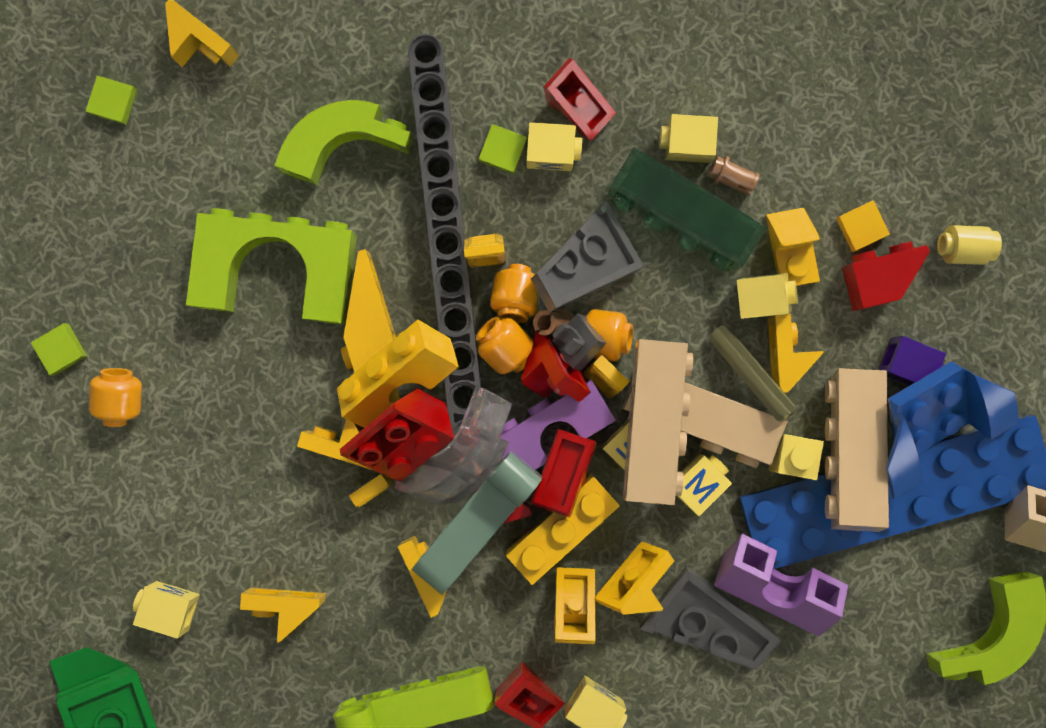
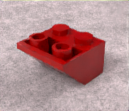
[340,389,454,482]

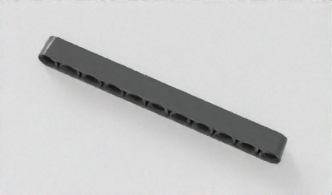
[408,33,487,454]

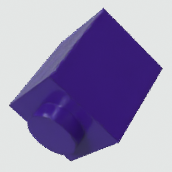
[878,336,947,386]

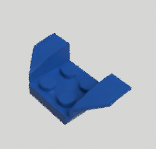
[886,361,1019,499]

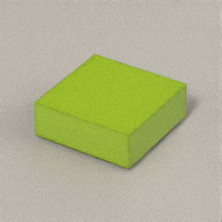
[86,75,137,125]
[479,124,527,175]
[31,323,88,376]

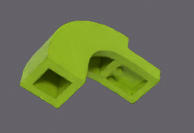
[274,100,414,185]
[926,571,1046,685]

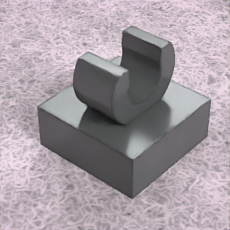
[552,314,606,370]

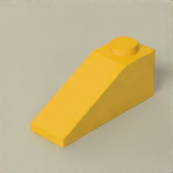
[341,249,396,373]

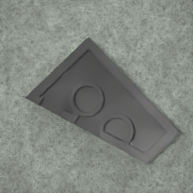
[531,201,644,313]
[640,566,781,670]

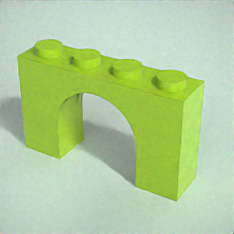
[186,208,357,325]

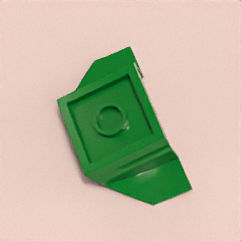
[49,647,158,728]

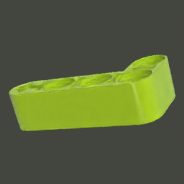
[333,666,495,728]

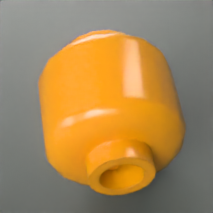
[490,264,541,324]
[586,309,634,362]
[476,317,533,374]
[88,368,142,427]

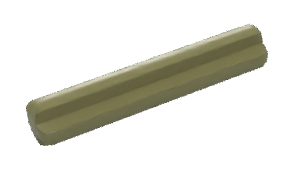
[709,325,796,422]

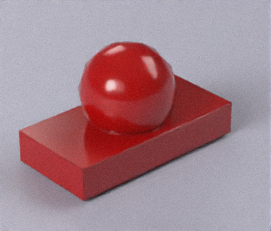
[531,429,597,518]

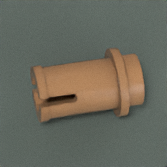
[707,156,760,196]
[533,309,574,336]

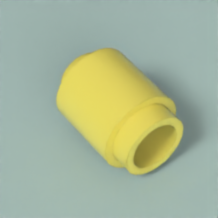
[937,225,1002,265]

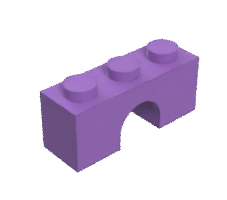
[491,380,616,469]
[714,534,848,637]

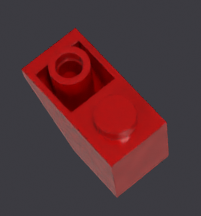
[842,241,929,311]

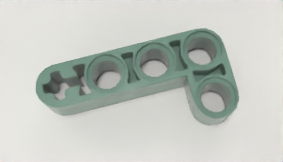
[411,450,542,595]

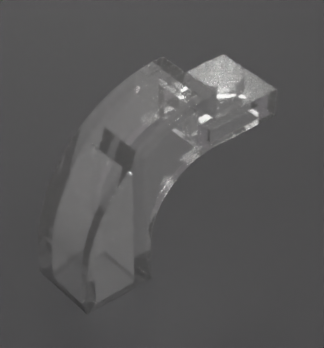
[395,387,512,505]

